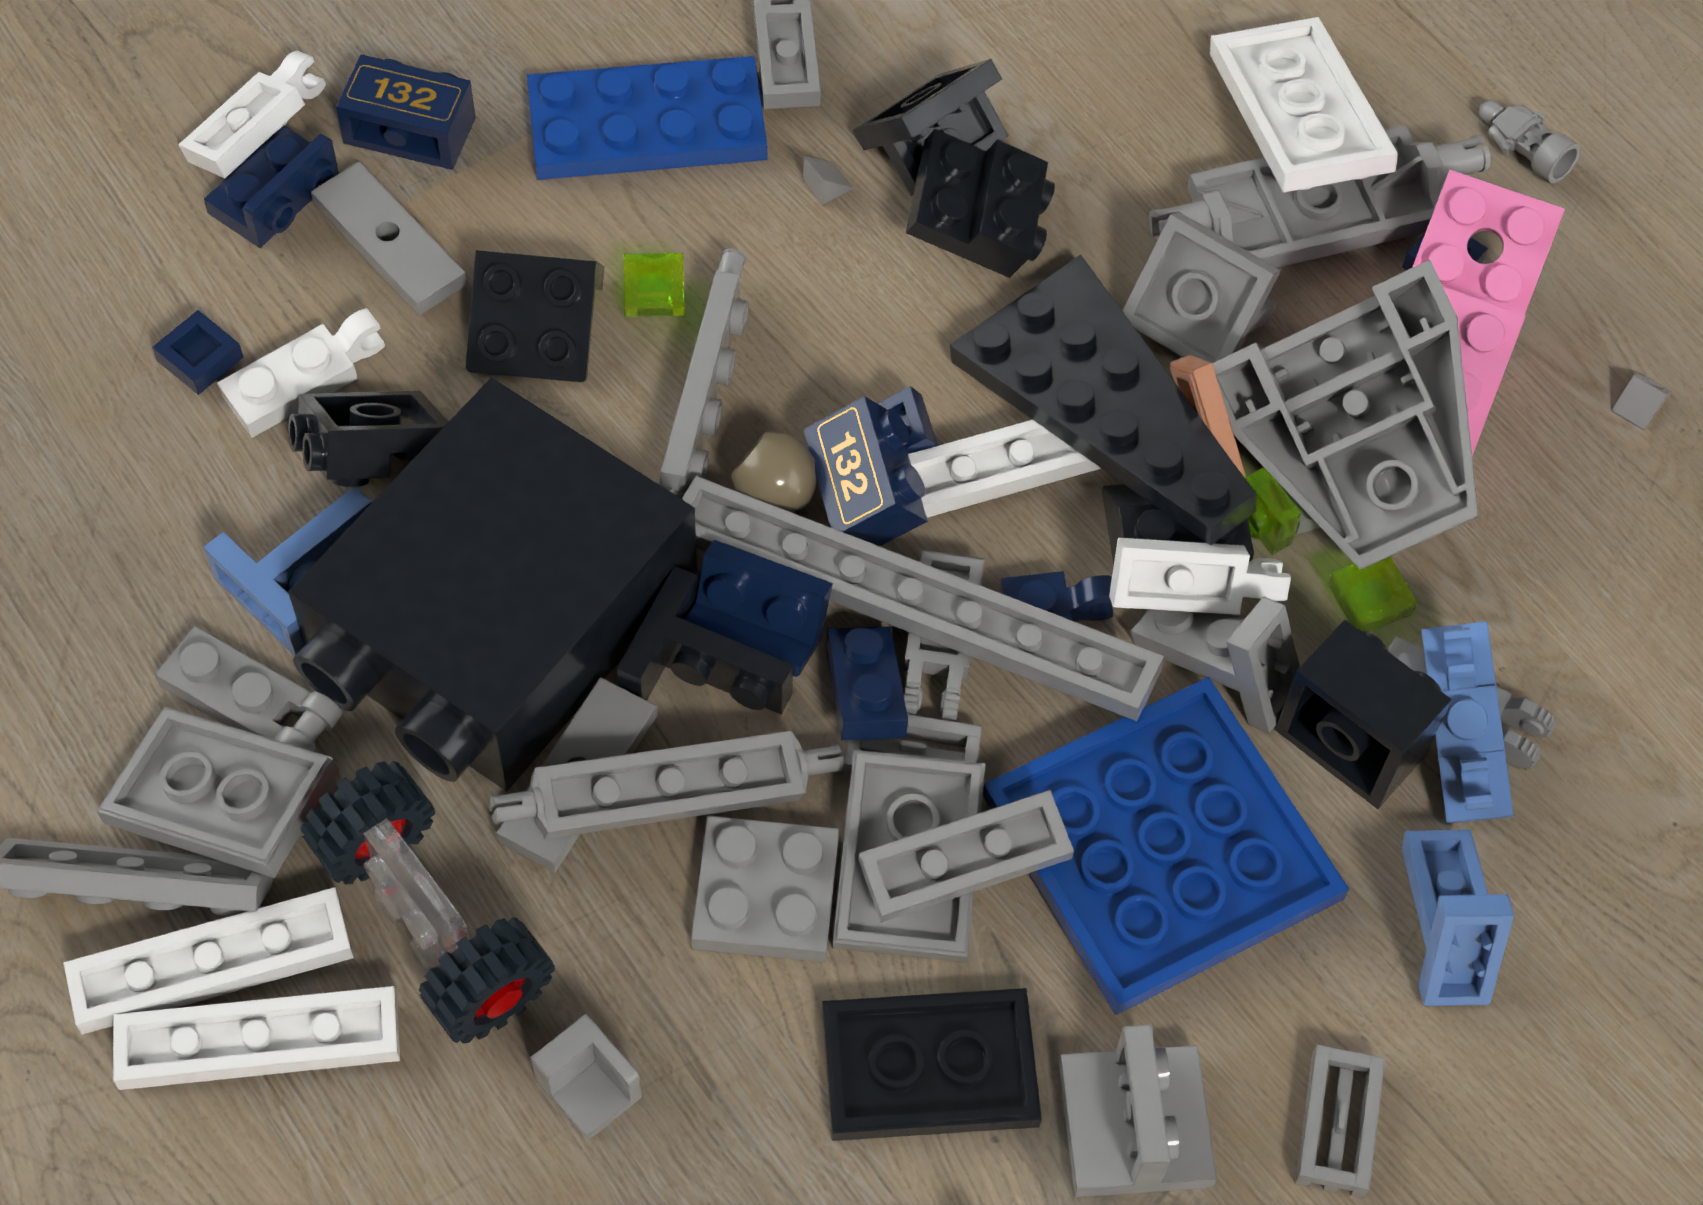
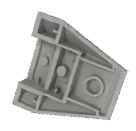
[1212,260,1479,570]

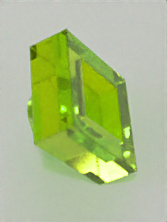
[623,253,685,317]
[1245,467,1302,555]
[1328,557,1418,632]

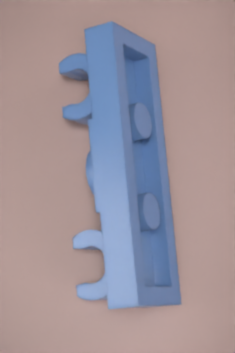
[1421,621,1514,825]

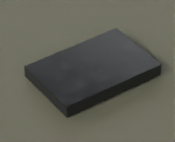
[822,988,1042,1141]

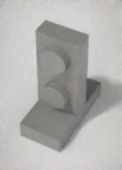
[1131,597,1300,733]

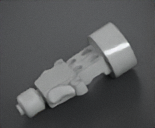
[1479,100,1581,184]

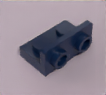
[204,126,339,248]
[684,540,833,677]

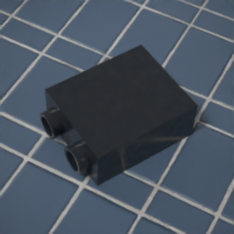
[288,377,697,792]

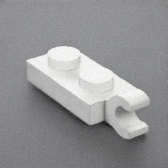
[179,50,326,178]
[217,308,385,438]
[1109,538,1291,615]

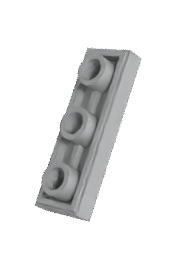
[311,162,468,316]
[496,677,657,873]

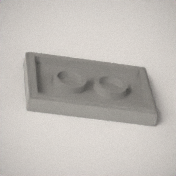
[97,706,339,878]
[833,750,985,962]

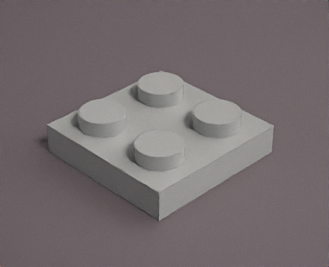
[691,816,839,963]

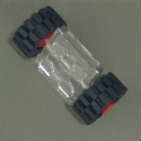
[301,761,555,1044]

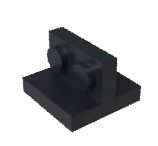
[853,59,1009,196]

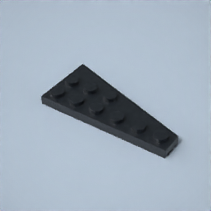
[950,254,1256,545]

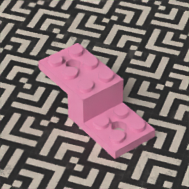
[1412,169,1565,456]

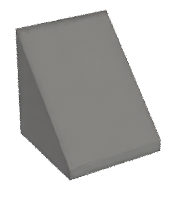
[803,155,853,205]
[1611,372,1672,430]

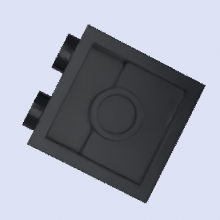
[906,128,1055,278]
[288,391,449,487]

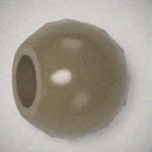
[731,432,817,514]

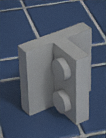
[1123,211,1281,363]
[1058,1025,1217,1197]

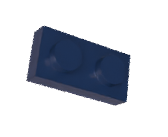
[826,626,908,740]

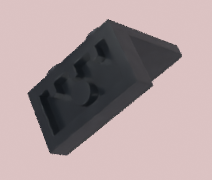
[466,250,605,383]

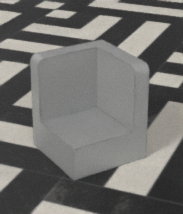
[531,1014,642,1139]

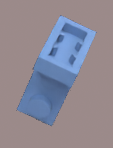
[203,487,372,656]
[1401,830,1514,1006]

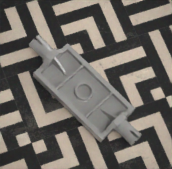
[1149,125,1491,268]

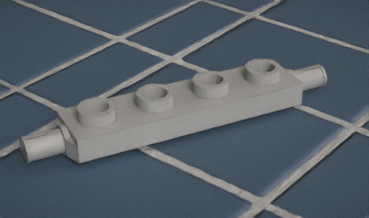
[658,248,749,499]
[490,731,844,840]

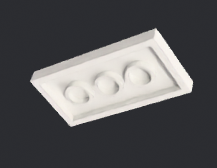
[1210,17,1398,193]

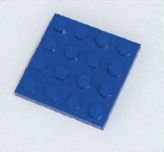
[983,677,1349,1016]

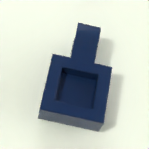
[1001,571,1113,621]

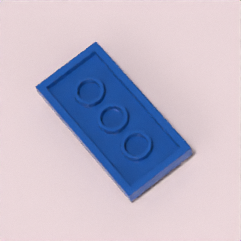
[527,56,768,180]

